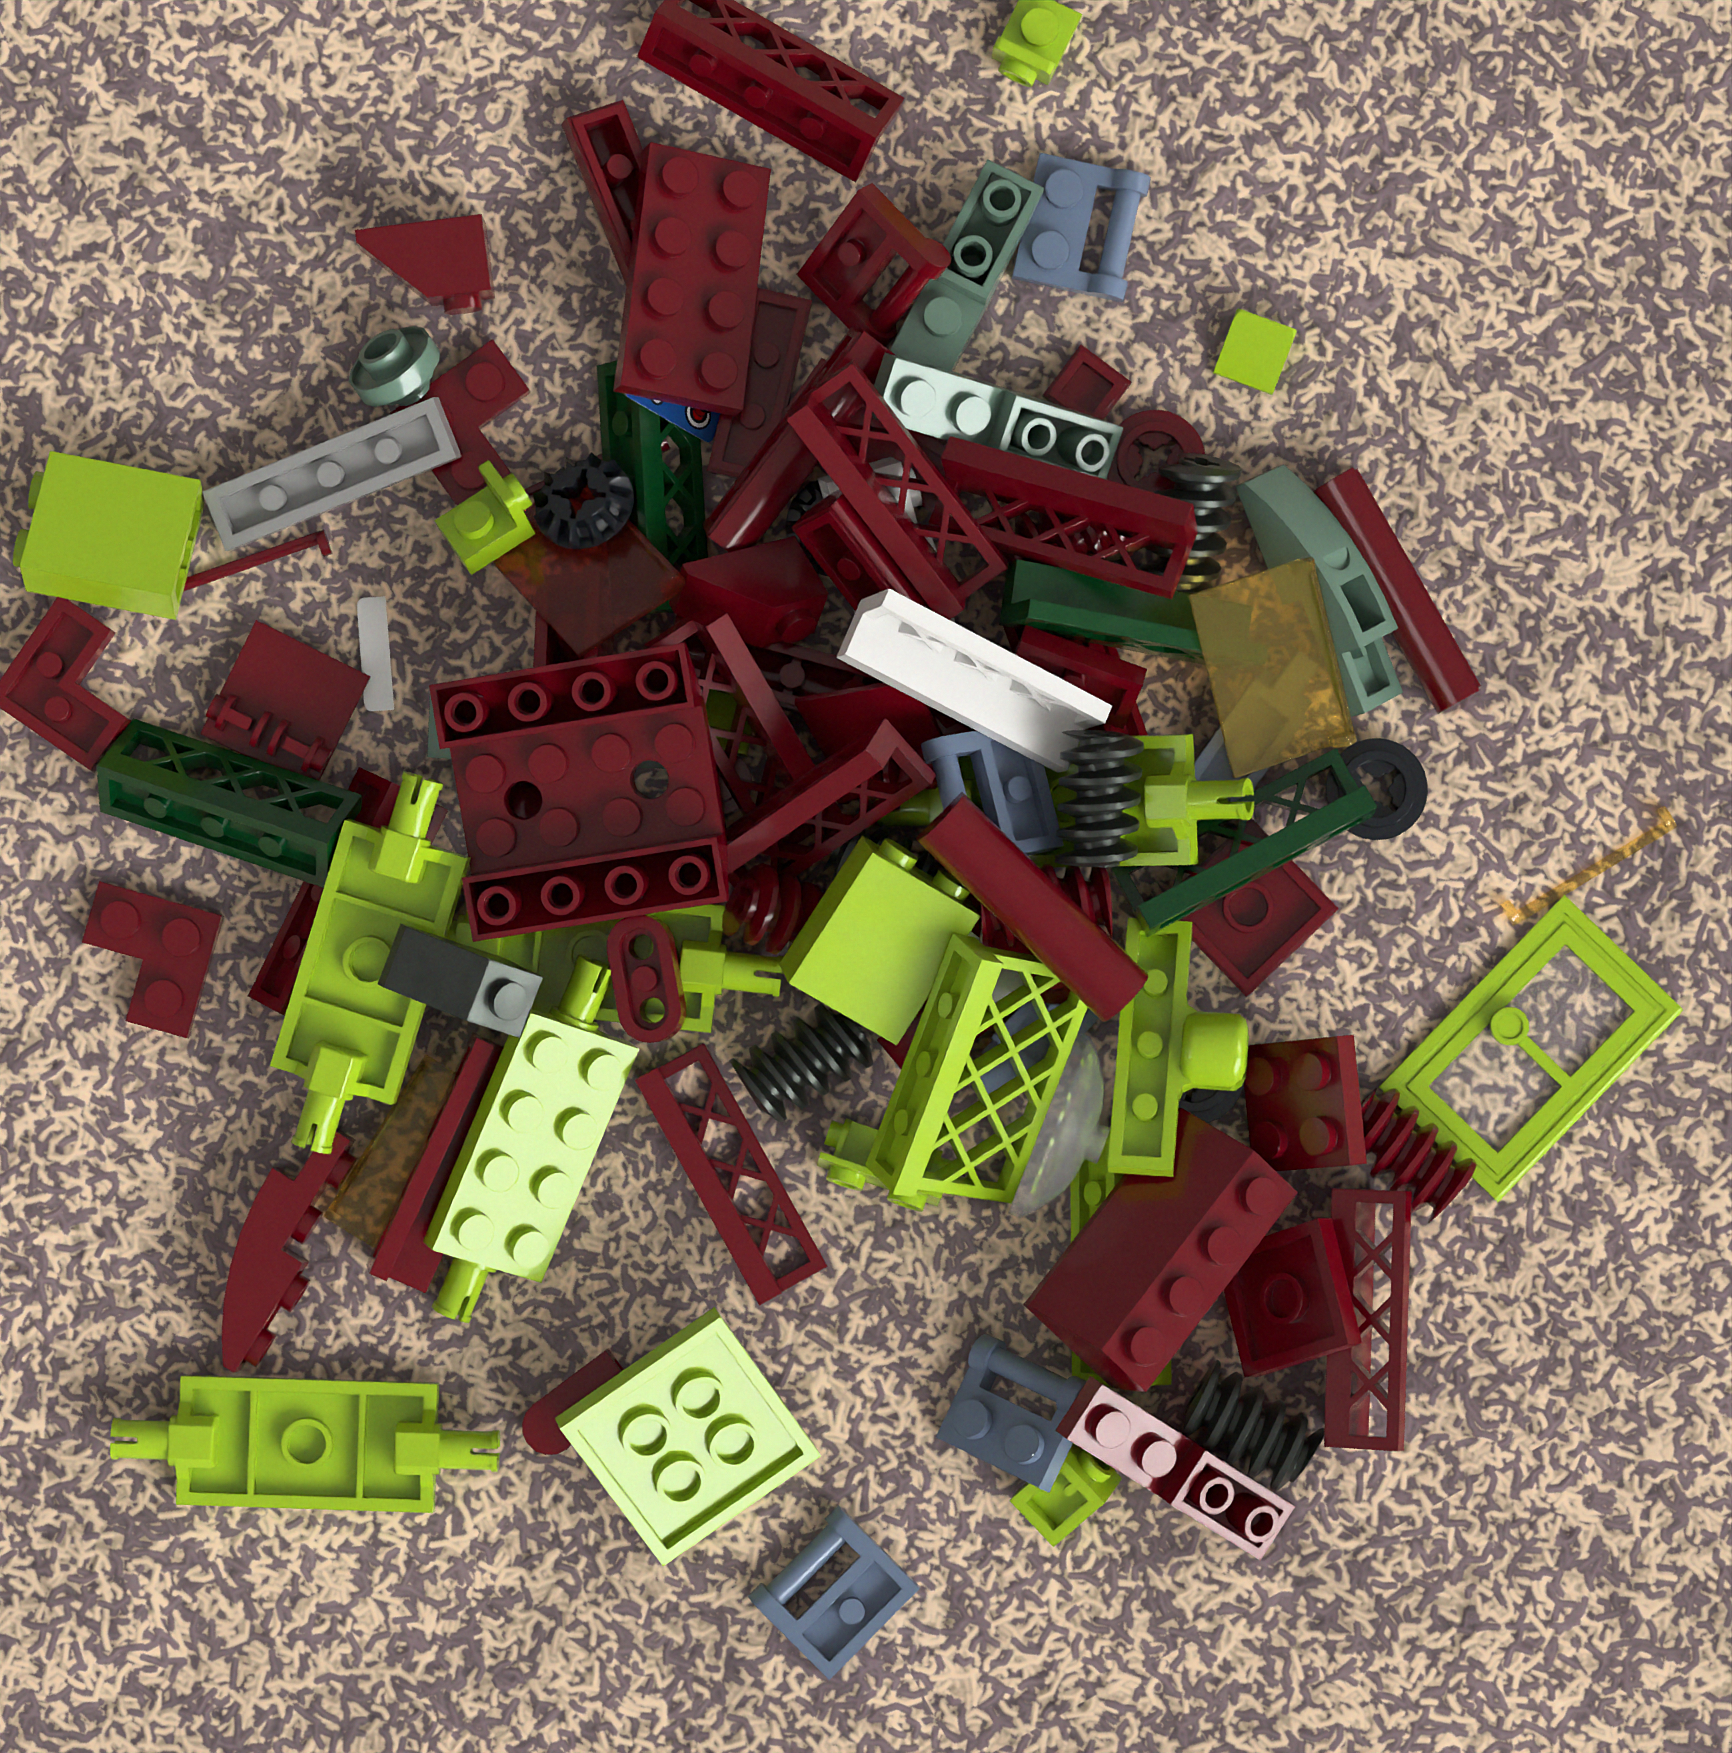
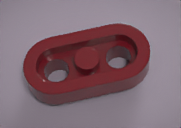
[607,915,686,1043]

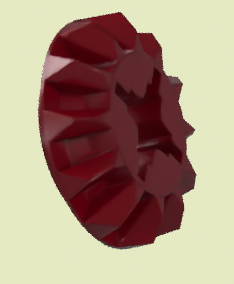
[1107,410,1206,493]

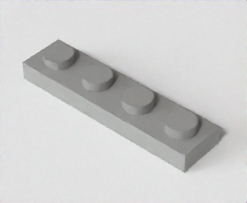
[202,397,462,551]

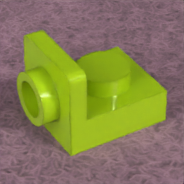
[992,0,1082,87]
[434,460,535,575]
[1009,1443,1122,1547]

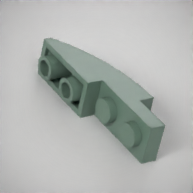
[890,159,1044,371]
[872,353,1123,479]
[1236,464,1403,718]

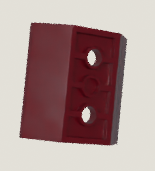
[429,642,729,942]

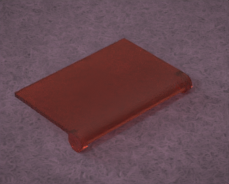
[492,485,686,658]

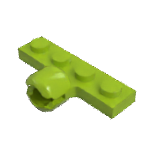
[1108,918,1249,1177]

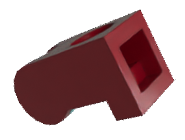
[522,1348,624,1455]

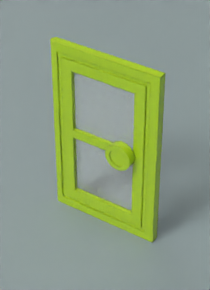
[1378,895,1683,1203]

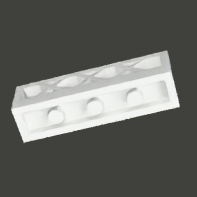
[836,589,1112,773]

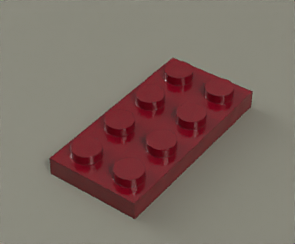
[613,142,771,416]

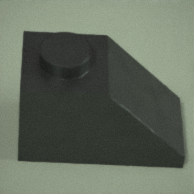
[378,924,543,1038]

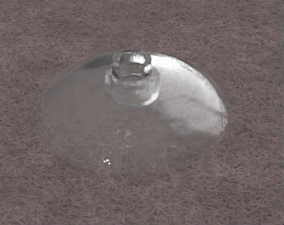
[1008,1032,1111,1218]

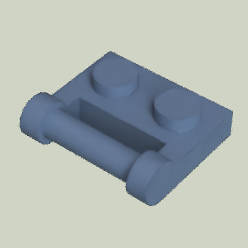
[1012,153,1151,302]
[921,731,1064,856]
[936,1334,1087,1492]
[748,1505,920,1680]

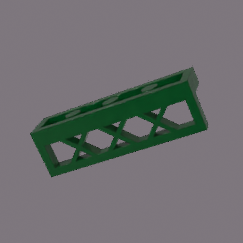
[597,360,708,618]
[999,559,1267,670]
[97,718,362,888]
[1110,748,1378,937]

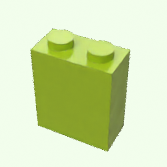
[13,451,204,620]
[779,835,981,1045]

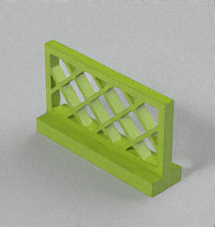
[865,933,1088,1204]

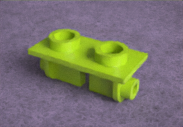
[817,1118,952,1212]

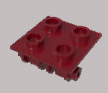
[200,620,371,781]
[794,682,961,805]

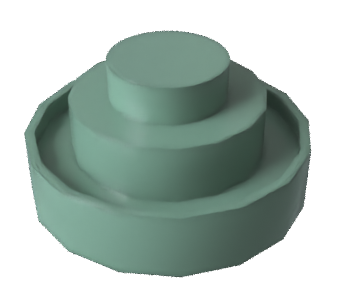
[349,326,440,407]

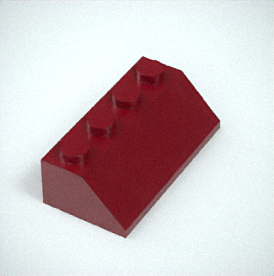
[1023,1108,1298,1392]

